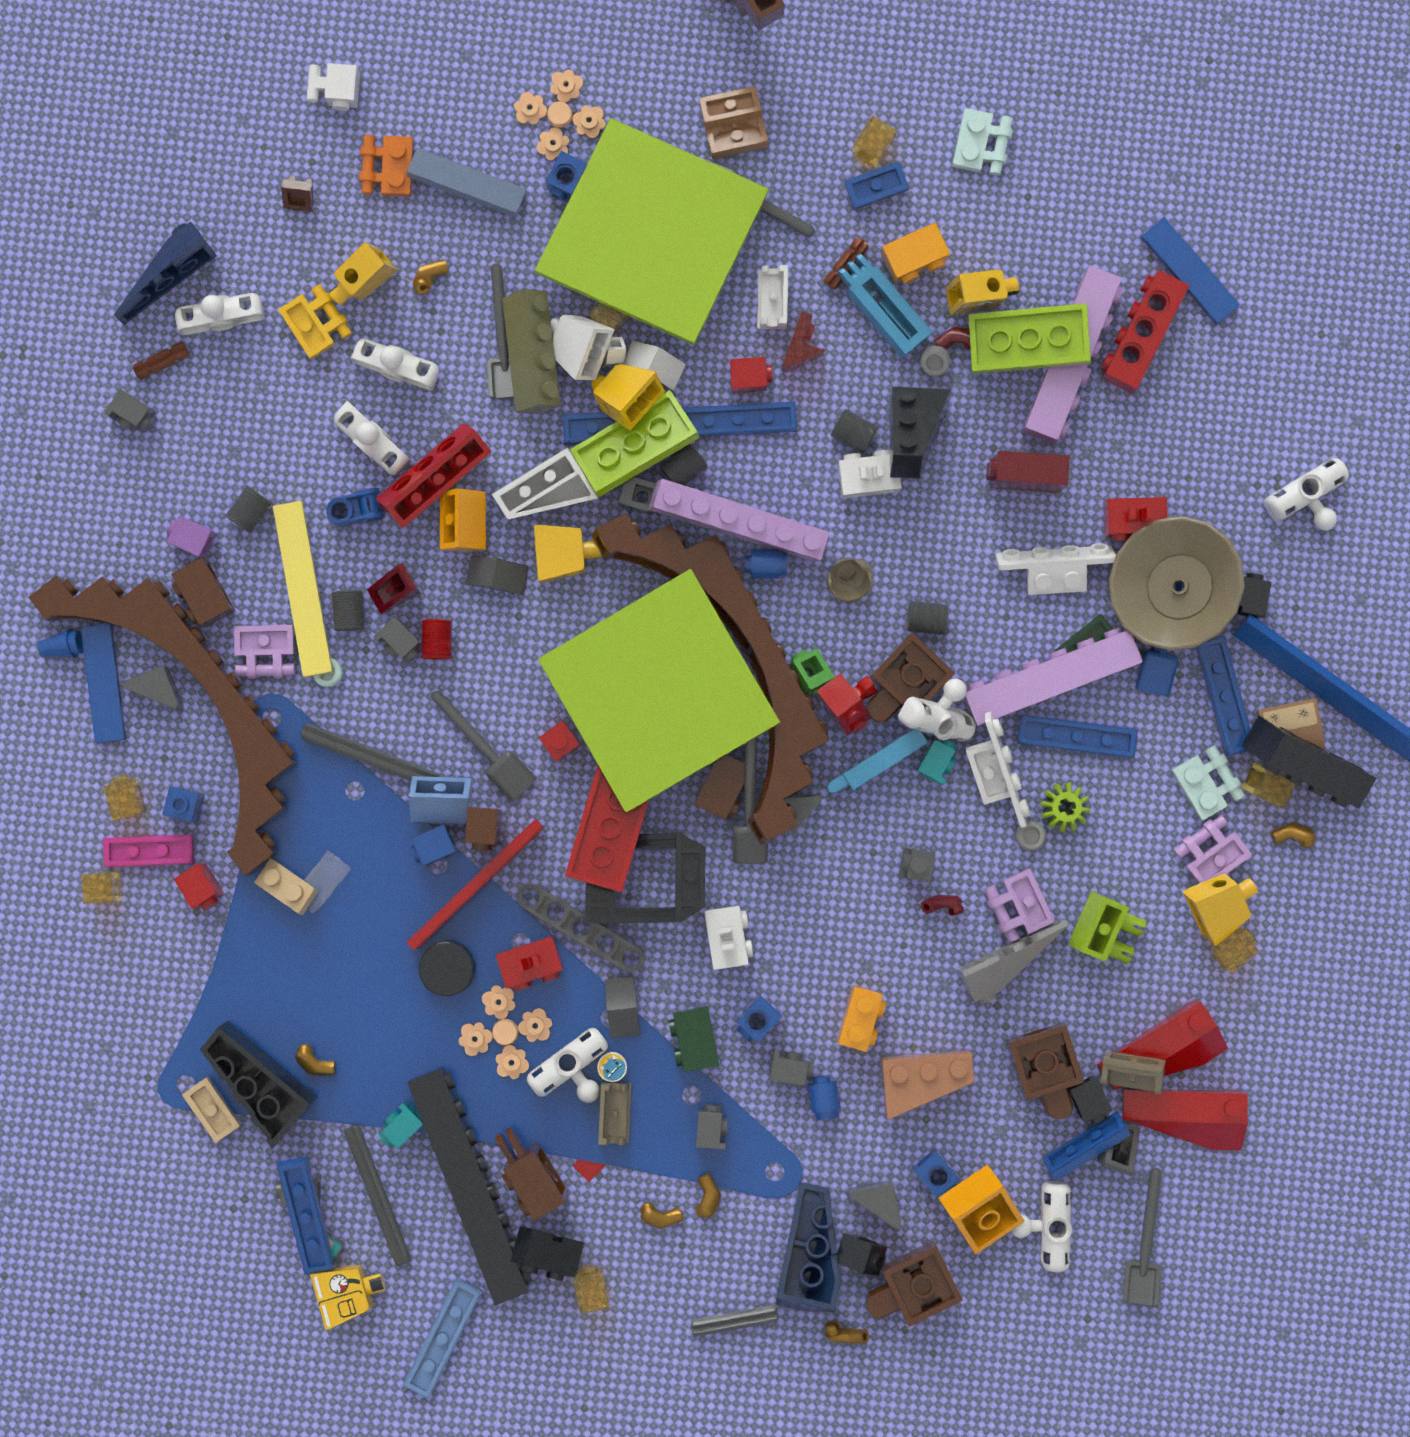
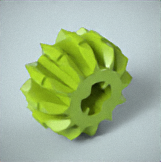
[1040,782,1091,832]

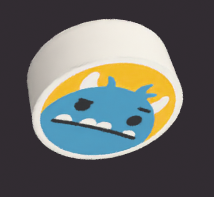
[597,1052,627,1082]

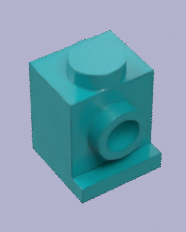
[916,739,957,785]
[379,1100,423,1149]

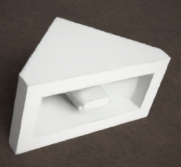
[623,341,686,391]

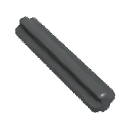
[691,1305,778,1337]

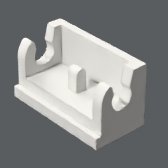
[757,265,788,330]

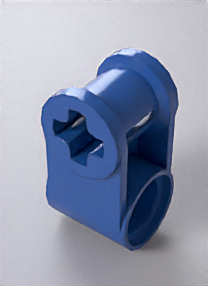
[326,488,386,527]

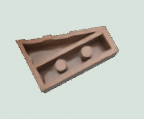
[880,1050,974,1120]

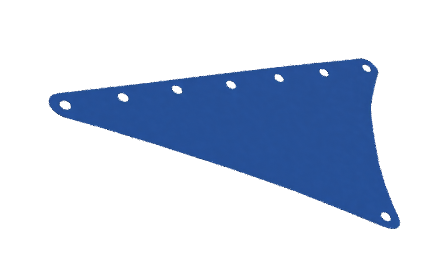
[157,693,803,1199]

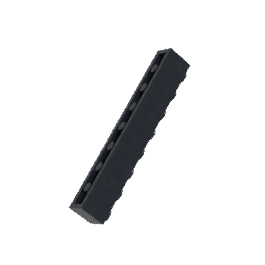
[407,1066,533,1305]

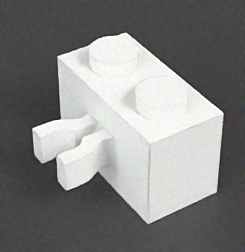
[838,450,902,499]
[704,905,753,970]

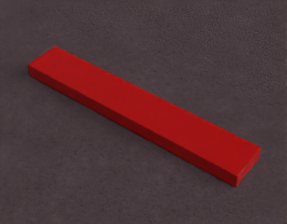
[406,819,544,950]

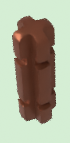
[823,238,869,290]
[133,342,189,379]

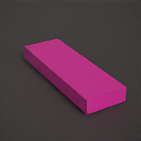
[103,834,194,867]

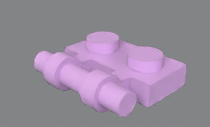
[234,625,296,679]
[1174,815,1252,884]
[984,868,1055,943]

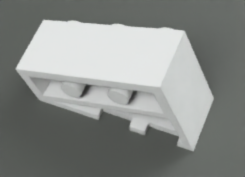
[492,448,598,520]

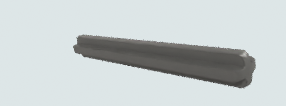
[301,723,440,781]
[344,1125,411,1266]

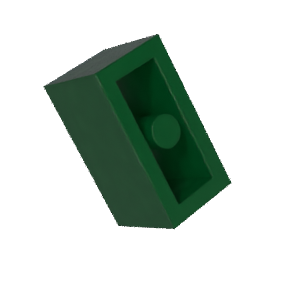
[668,1006,719,1072]

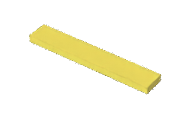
[273,501,333,678]

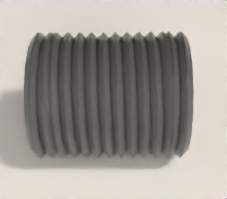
[830,408,878,454]
[660,444,708,486]
[225,486,272,534]
[331,590,366,631]
[906,600,948,636]

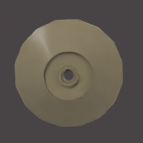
[1109,516,1245,651]

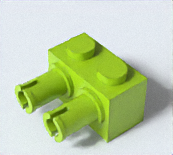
[1068,891,1146,964]

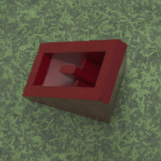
[367,563,421,614]

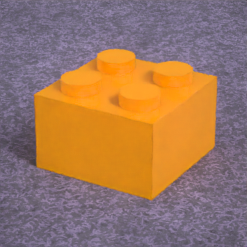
[938,1164,1025,1255]

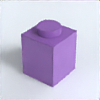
[167,516,217,558]

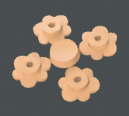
[514,70,606,161]
[459,985,552,1079]

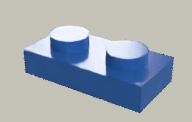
[844,161,909,210]

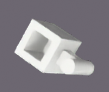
[306,63,360,111]

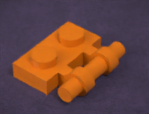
[359,134,414,197]

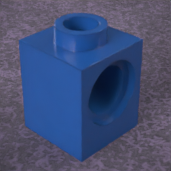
[545,151,587,201]
[162,786,205,823]
[410,824,458,866]
[736,995,782,1042]
[912,1149,960,1199]

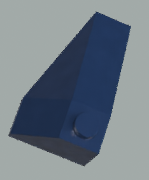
[114,222,217,325]
[775,1182,841,1312]

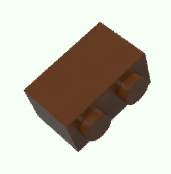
[171,557,236,628]
[694,755,745,820]
[465,807,502,850]

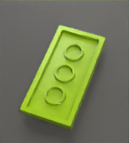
[969,303,1091,374]
[569,390,700,498]

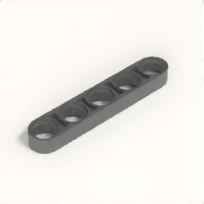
[517,884,644,972]

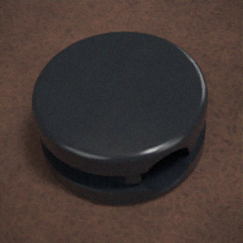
[419,941,475,996]

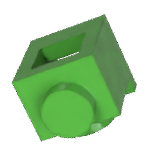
[789,648,835,697]

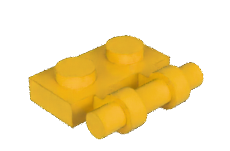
[278,284,352,360]

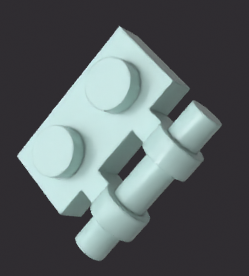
[952,108,1013,176]
[1171,745,1245,821]

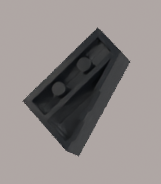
[889,387,951,479]

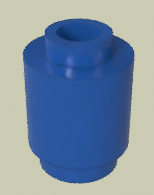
[745,549,787,579]
[807,1075,841,1120]

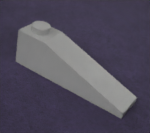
[957,919,1069,1005]

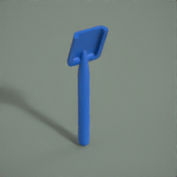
[1135,582,1183,696]

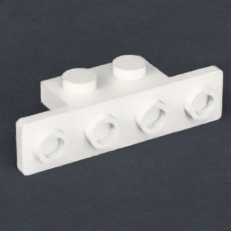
[995,543,1116,595]
[966,711,1031,828]

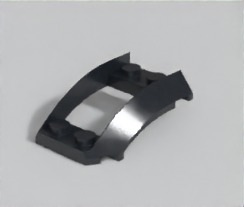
[585,832,705,923]

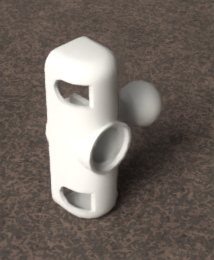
[175,293,265,335]
[351,339,439,391]
[334,401,412,475]
[1264,458,1349,531]
[898,678,976,741]
[527,1028,608,1103]
[1010,1181,1072,1272]

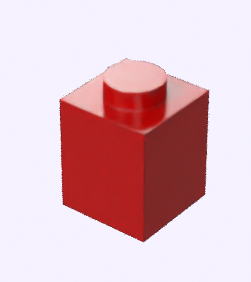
[730,357,772,393]
[538,720,581,763]
[174,863,224,911]

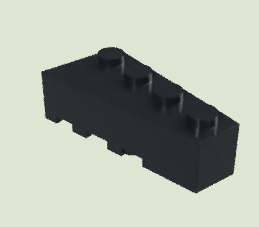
[1241,715,1377,809]
[200,1021,317,1149]

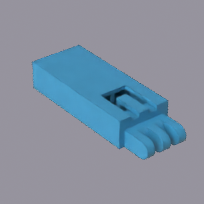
[837,254,933,359]
[826,729,928,794]

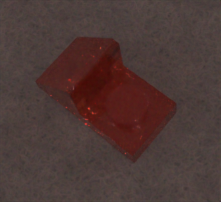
[782,311,825,373]

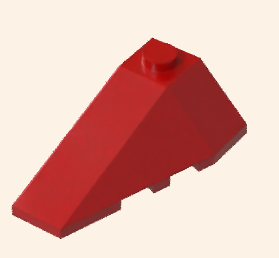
[1097,999,1228,1090]
[1122,1089,1248,1150]

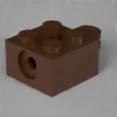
[866,633,955,723]
[1005,1023,1084,1119]
[495,1127,569,1221]
[866,1241,963,1327]

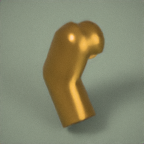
[413,259,449,295]
[1270,822,1316,848]
[295,1044,336,1076]
[695,1172,721,1218]
[640,1202,684,1229]
[824,1321,869,1344]

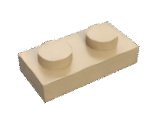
[254,858,319,915]
[182,1077,242,1143]

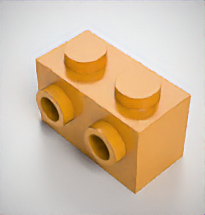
[880,222,950,284]
[440,488,486,552]
[836,985,886,1052]

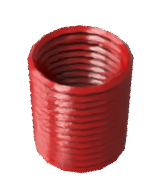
[421,619,453,660]

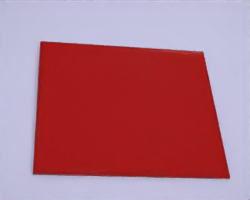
[572,1159,607,1182]

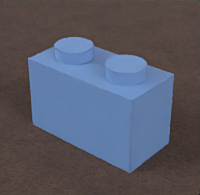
[409,776,472,824]

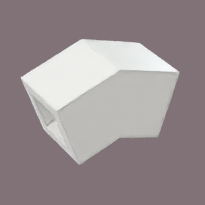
[602,337,626,368]

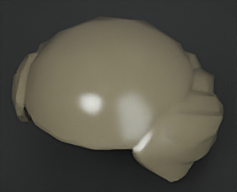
[826,557,873,603]

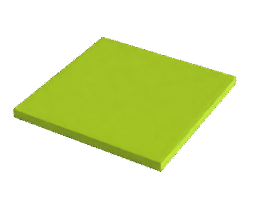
[535,118,769,345]
[538,569,781,813]

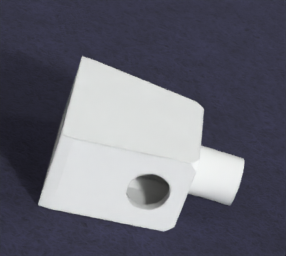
[550,315,614,380]

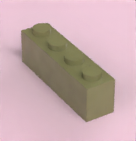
[502,289,561,414]

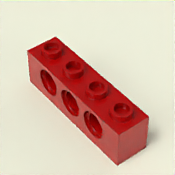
[1101,270,1190,394]
[375,423,492,528]

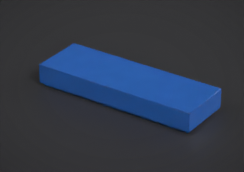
[1043,1111,1131,1182]

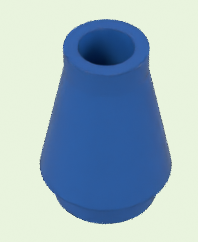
[37,629,84,658]

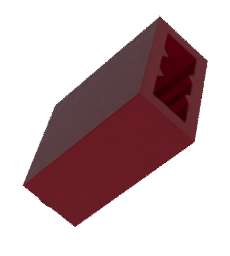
[986,451,1070,493]

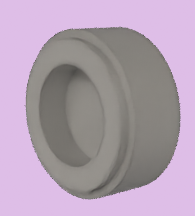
[920,346,950,377]
[1015,821,1046,850]

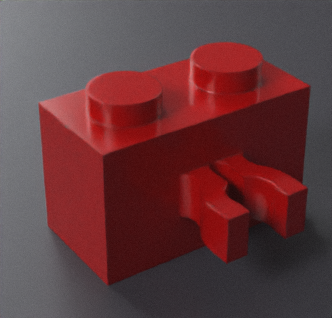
[1103,497,1167,542]
[817,673,878,736]
[495,935,564,992]

